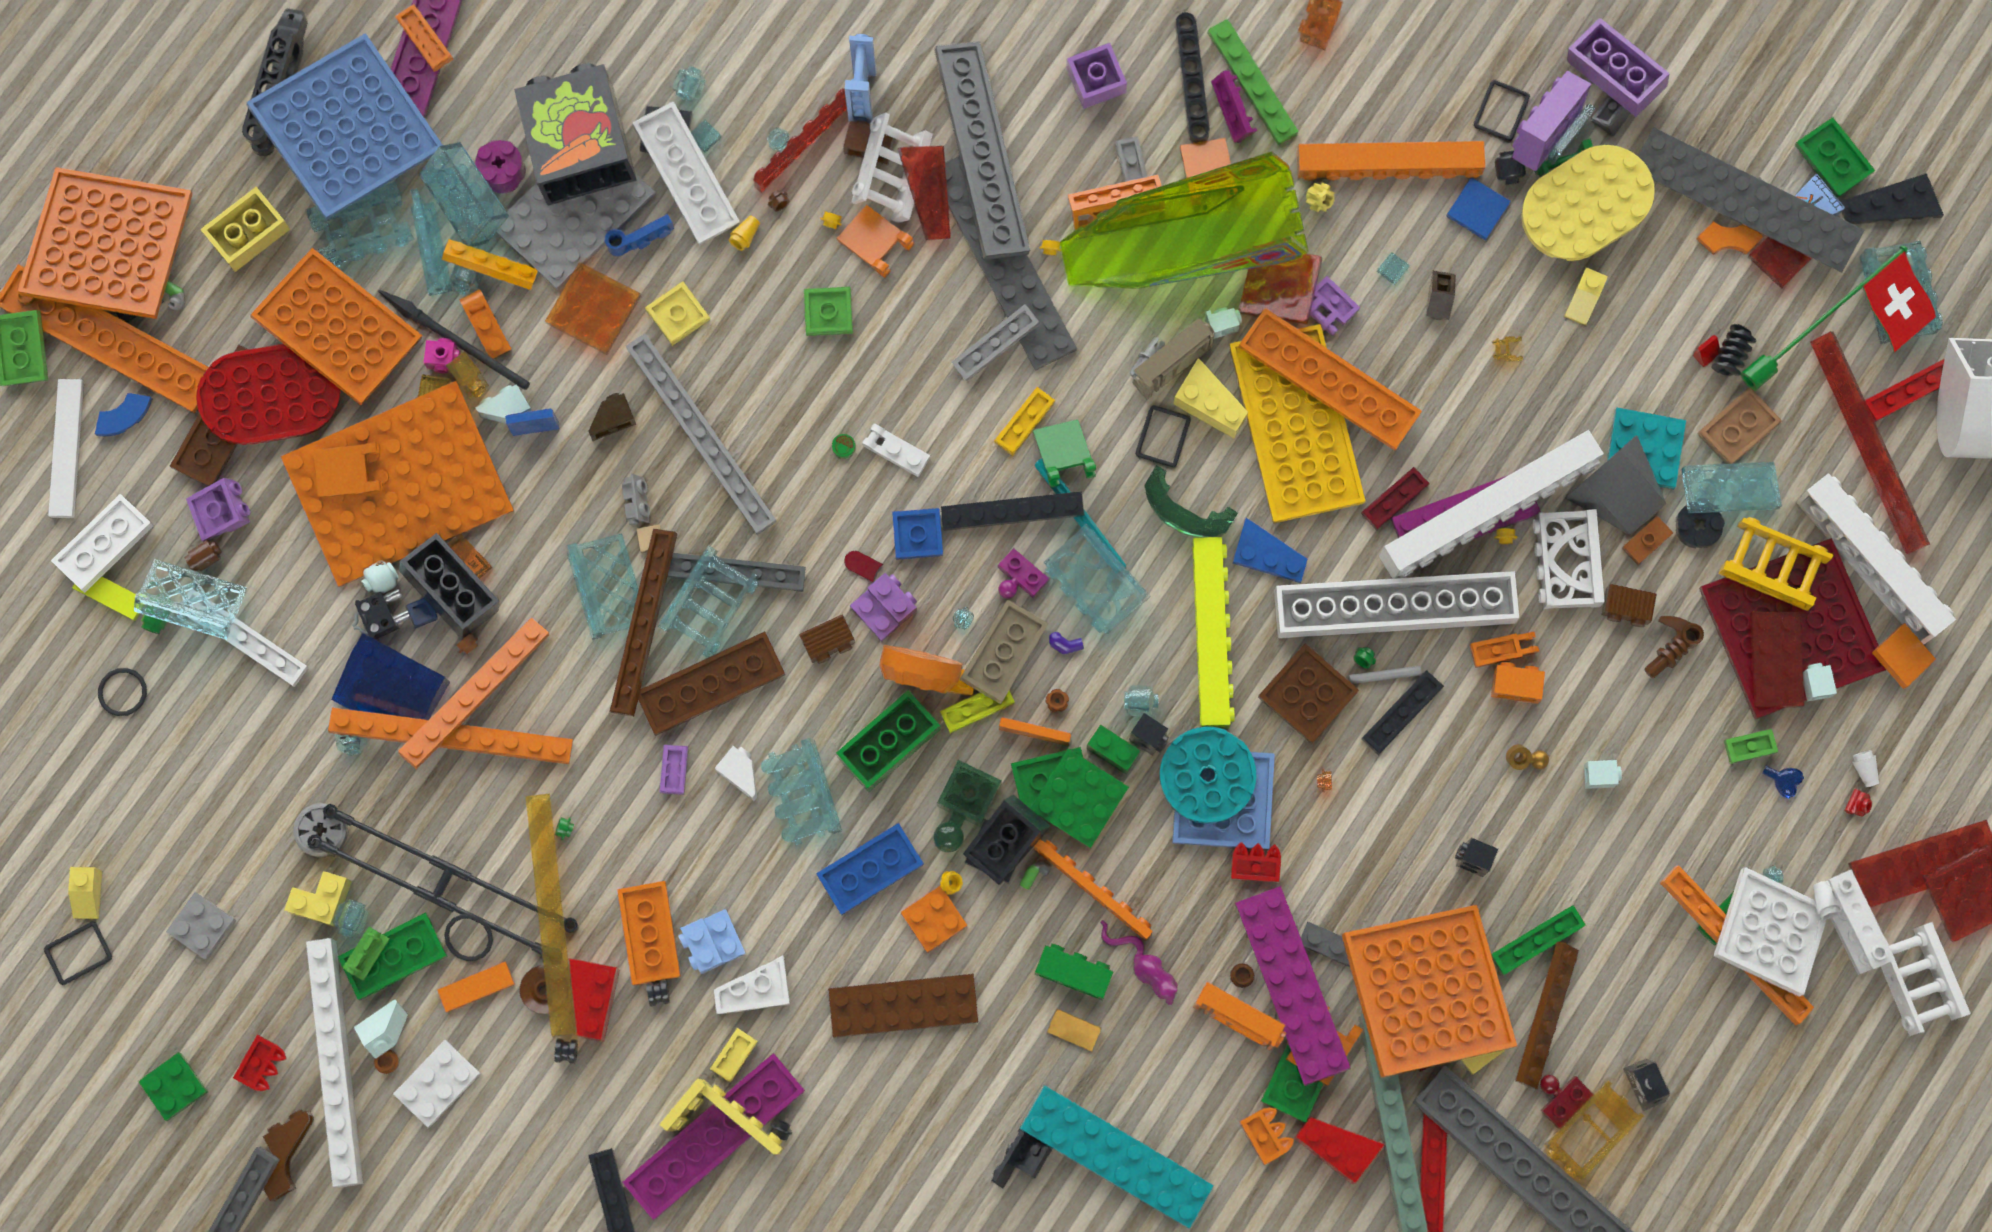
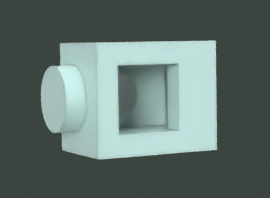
[1204,307,1242,339]

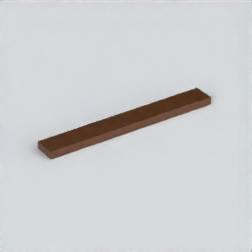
[609,528,677,717]

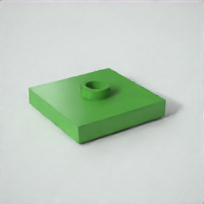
[804,287,853,336]

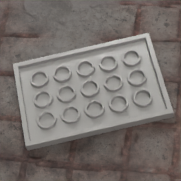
[491,173,656,290]

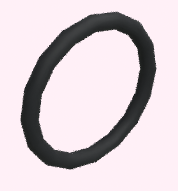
[98,668,147,716]
[444,914,493,961]

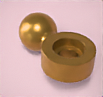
[1506,744,1549,770]

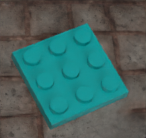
[1607,407,1686,490]

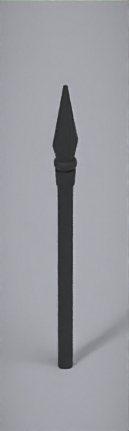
[379,290,530,390]

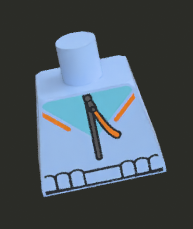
[1795,174,1845,216]

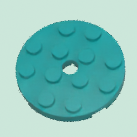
[1159,727,1257,823]

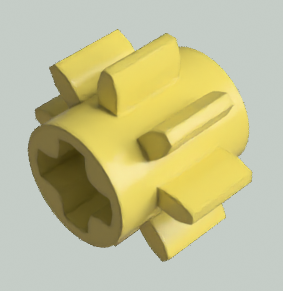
[1306,183,1335,212]

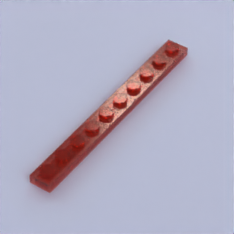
[1810,331,1930,555]

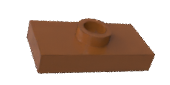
[1622,516,1673,565]

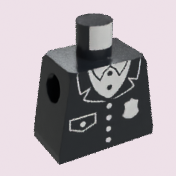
[1623,1059,1670,1111]

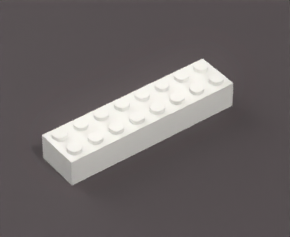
[1796,473,1956,644]

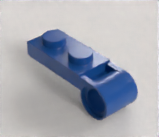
[605,214,674,256]

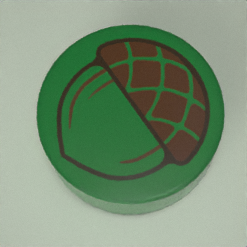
[832,434,856,459]

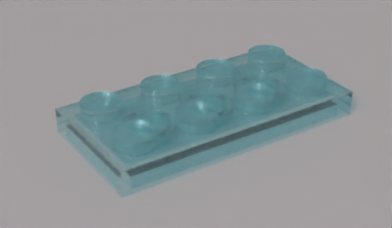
[1681,462,1782,513]

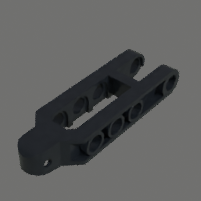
[242,8,308,157]

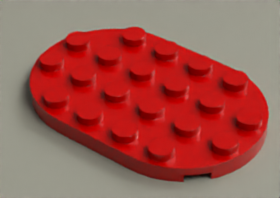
[196,344,341,445]

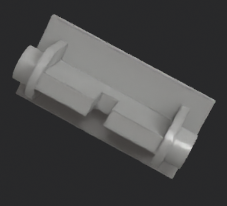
[622,474,650,525]

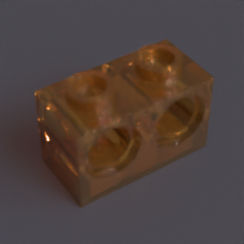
[1298,0,1343,50]

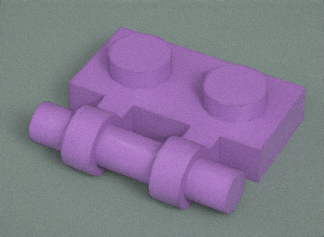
[1299,276,1360,336]

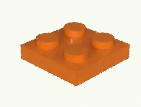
[900,886,968,953]

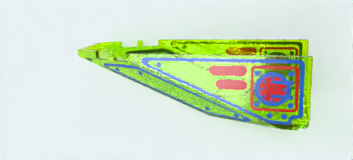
[1060,151,1309,289]

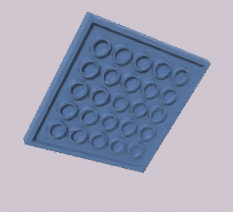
[246,33,444,220]

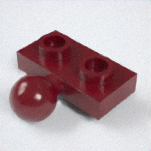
[1540,1075,1593,1129]

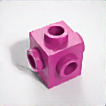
[423,338,461,374]

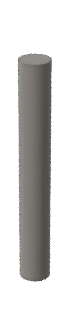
[1349,666,1421,684]

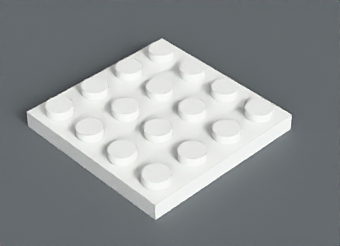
[1714,867,1827,996]

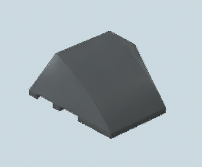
[1565,435,1666,535]

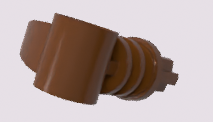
[1644,616,1704,679]

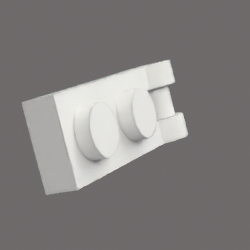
[862,424,930,477]

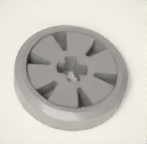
[293,803,348,857]

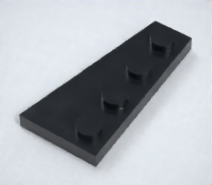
[1840,173,1944,224]

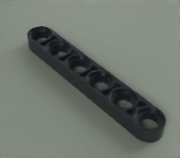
[1175,12,1210,143]

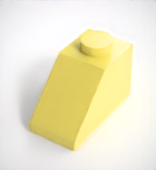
[1564,268,1608,326]
[68,867,102,919]

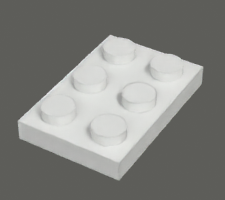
[393,1040,481,1128]

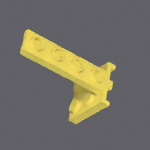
[659,1078,784,1154]

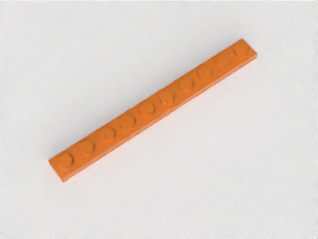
[328,707,573,764]

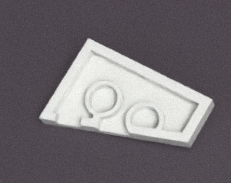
[714,955,790,1015]

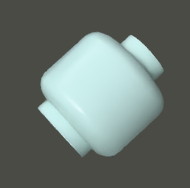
[361,560,399,594]

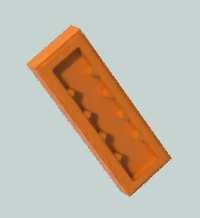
[395,4,454,72]

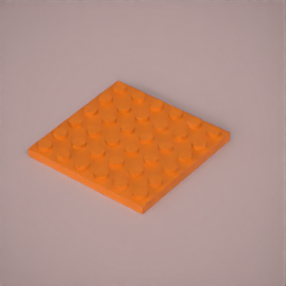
[18,167,193,319]
[1342,905,1517,1078]

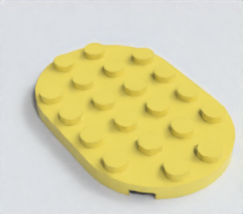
[1521,145,1655,261]

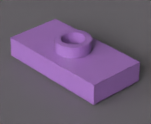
[660,745,688,795]

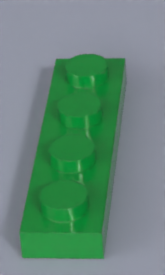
[1491,905,1586,976]

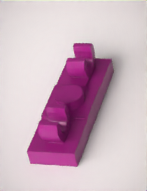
[1211,70,1257,143]

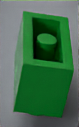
[1086,724,1141,775]

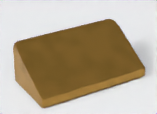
[1047,1009,1102,1052]

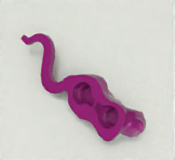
[1100,920,1178,1005]

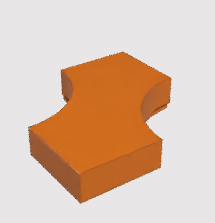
[1697,221,1763,255]

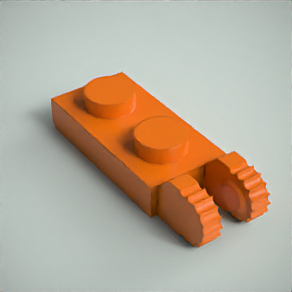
[1469,632,1540,668]

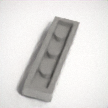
[952,304,1040,381]

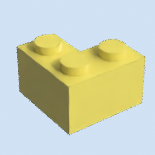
[284,871,352,928]

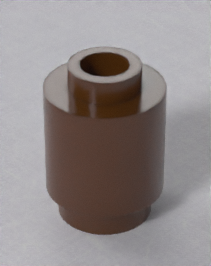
[184,539,222,573]

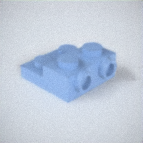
[678,909,746,974]

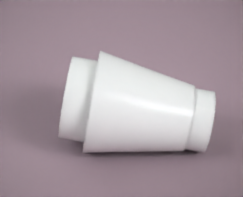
[1852,750,1880,787]
[1813,881,1841,919]

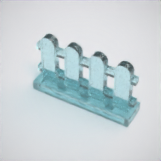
[761,738,842,845]

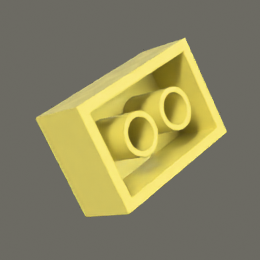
[200,187,290,272]

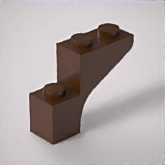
[263,1109,314,1202]

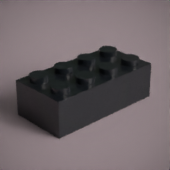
[399,533,500,640]

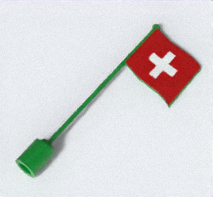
[1740,245,1936,391]

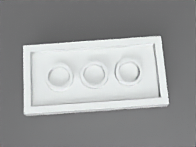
[51,494,153,593]

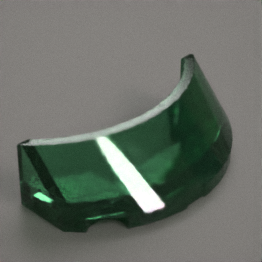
[1144,465,1238,538]

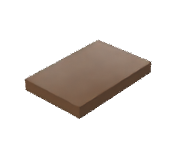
[1697,388,1782,468]

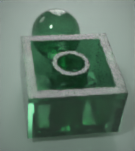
[933,760,1002,853]

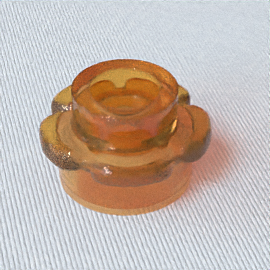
[1317,769,1332,793]

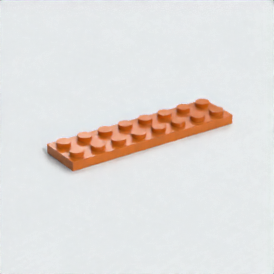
[1238,308,1422,451]

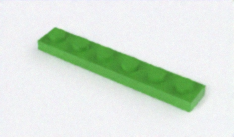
[1207,19,1299,145]

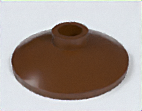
[519,965,569,1014]

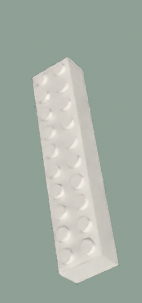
[1379,430,1604,579]
[1274,571,1519,638]

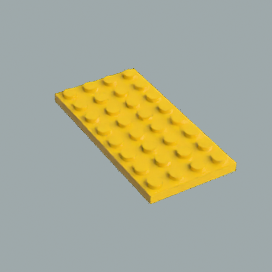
[1229,324,1366,524]

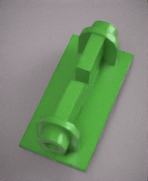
[343,927,389,981]

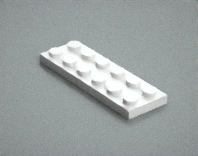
[632,101,740,245]

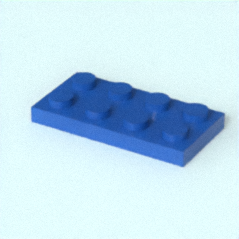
[816,823,924,916]

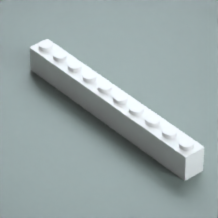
[306,938,363,1188]

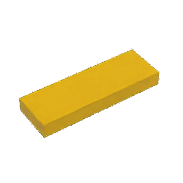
[994,387,1056,456]

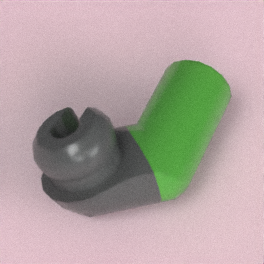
[1019,859,1052,890]

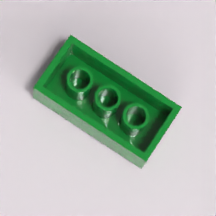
[836,690,941,793]

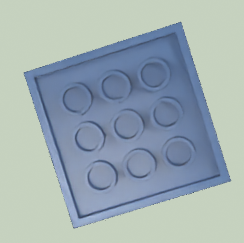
[1172,752,1275,850]

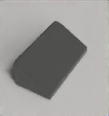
[1591,96,1631,136]

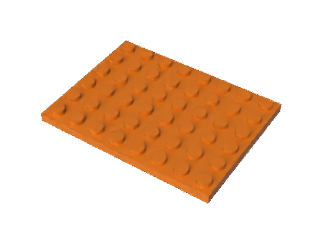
[280,381,514,587]

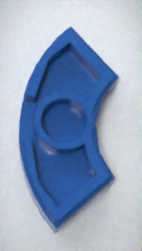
[95,393,152,437]

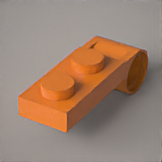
[459,289,512,359]

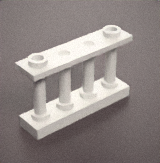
[851,113,933,223]
[1826,870,1895,975]
[1881,922,1970,1036]

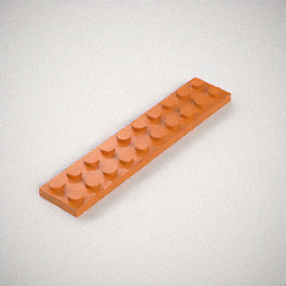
[0,264,209,414]

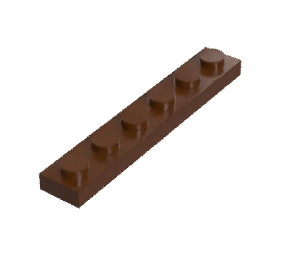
[1515,941,1579,1089]

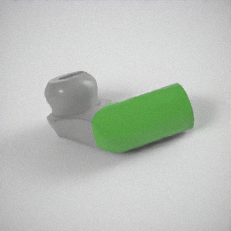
[165,281,185,310]

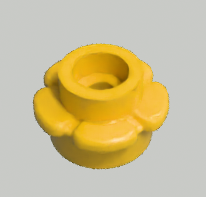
[820,211,842,229]
[1039,240,1062,256]
[1494,528,1518,545]
[940,871,963,895]

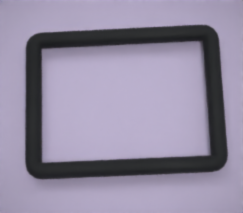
[1473,80,1530,141]
[1135,405,1191,467]
[44,921,112,985]

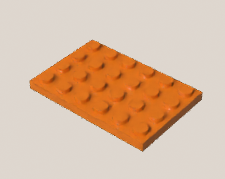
[250,248,422,405]

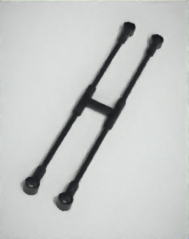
[307,804,578,964]

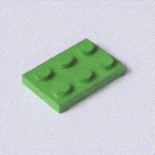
[0,310,49,386]

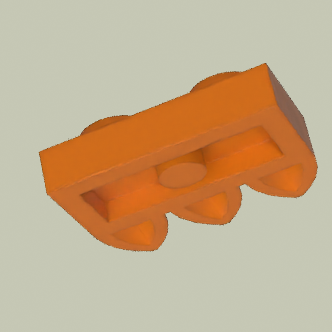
[1239,1108,1294,1165]

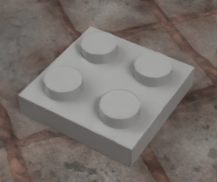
[166,892,236,960]

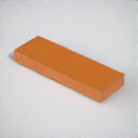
[999,717,1071,746]
[437,961,515,1013]

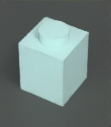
[1801,663,1837,702]
[1584,760,1622,789]

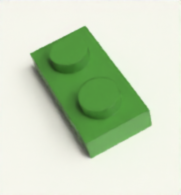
[1724,729,1778,764]

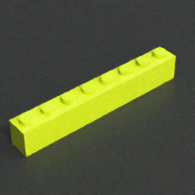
[1192,537,1235,729]

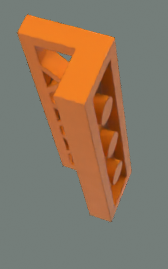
[1068,175,1165,230]

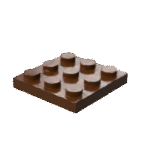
[1258,643,1359,744]

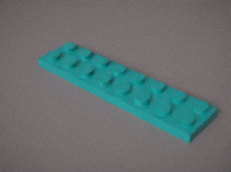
[1019,1085,1214,1229]

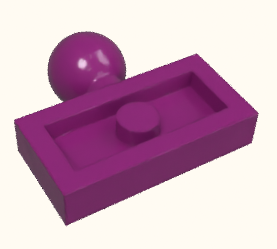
[998,548,1049,599]

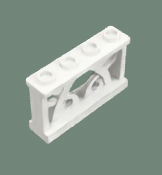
[1533,509,1604,609]

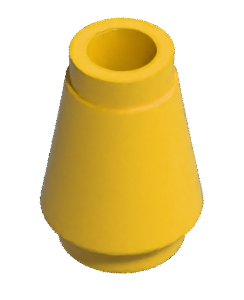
[729,216,760,251]

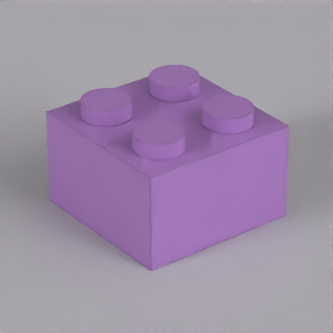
[1066,43,1127,109]

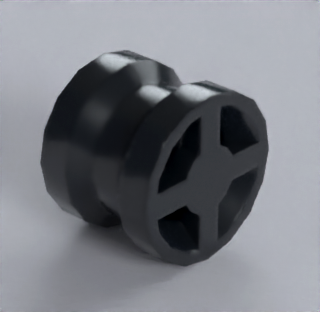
[646,979,670,1007]
[554,1038,578,1064]

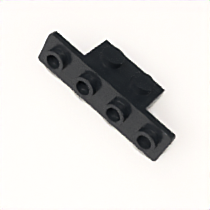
[991,1125,1053,1189]

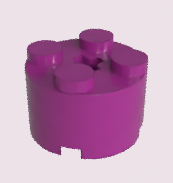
[475,140,526,193]

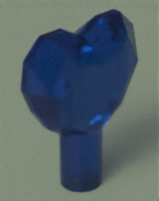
[1762,765,1804,798]

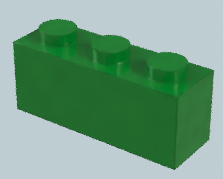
[1035,943,1114,1001]

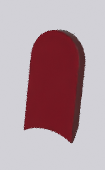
[844,551,884,582]

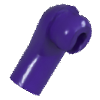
[1049,632,1084,654]

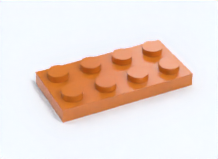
[617,881,681,986]

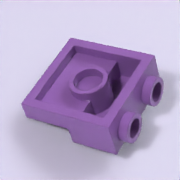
[186,478,250,541]
[850,573,917,642]

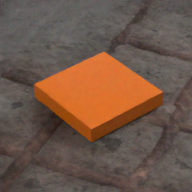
[1872,623,1936,689]

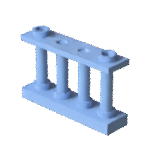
[845,34,876,124]

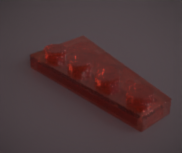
[897,146,951,241]

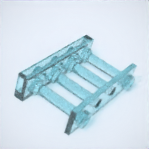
[658,545,759,657]

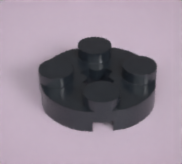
[1675,500,1725,549]

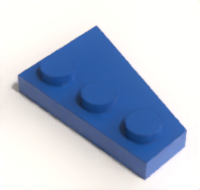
[1232,518,1308,583]

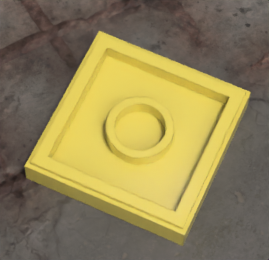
[645,281,710,346]

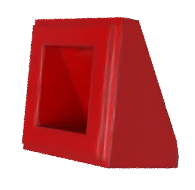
[1693,335,1720,367]

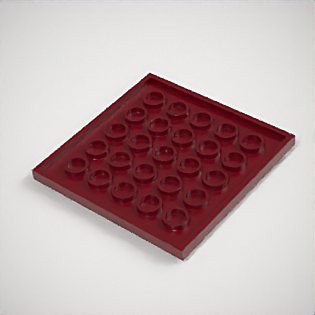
[1699,538,1887,720]

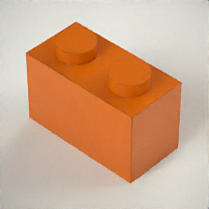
[1491,662,1545,704]

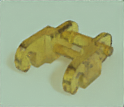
[1492,336,1523,362]

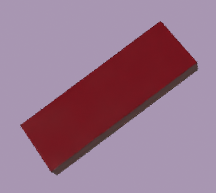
[1361,467,1430,531]

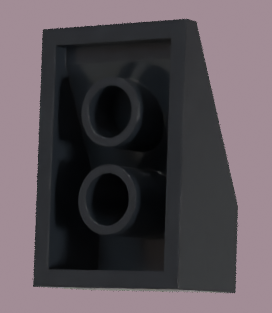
[963,795,1050,885]

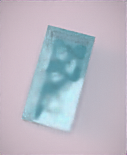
[418,142,509,247]

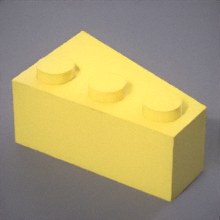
[1173,358,1248,438]

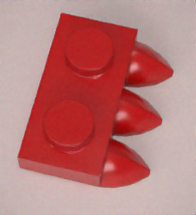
[1231,842,1281,882]
[233,1035,287,1091]

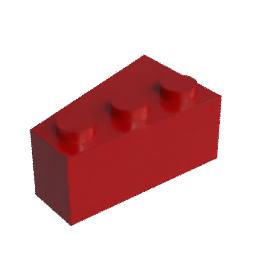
[569,958,620,1042]
[1294,1117,1385,1184]

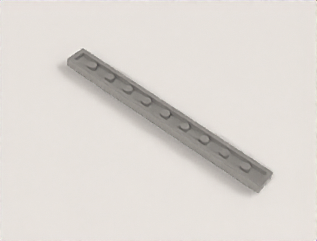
[626,333,777,535]

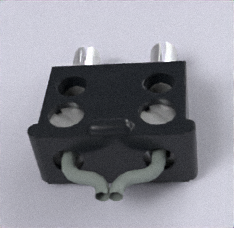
[352,589,411,642]

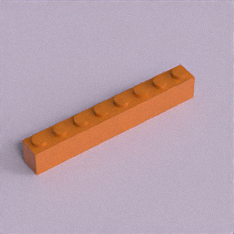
[1297,141,1485,181]

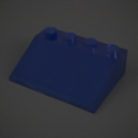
[331,633,450,720]

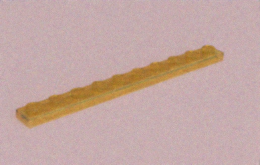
[525,793,576,1037]

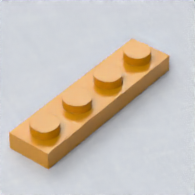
[441,239,538,290]

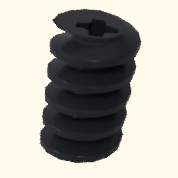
[1711,324,1757,376]

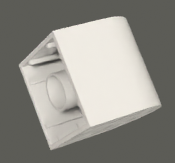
[1936,338,1992,459]

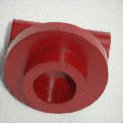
[1844,789,1873,817]

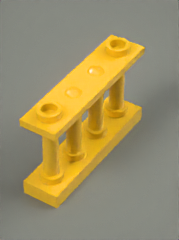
[1718,517,1833,611]

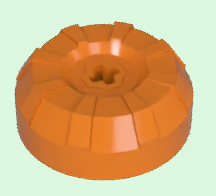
[879,645,963,693]

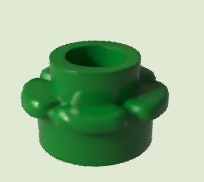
[1353,647,1376,669]
[554,817,574,840]

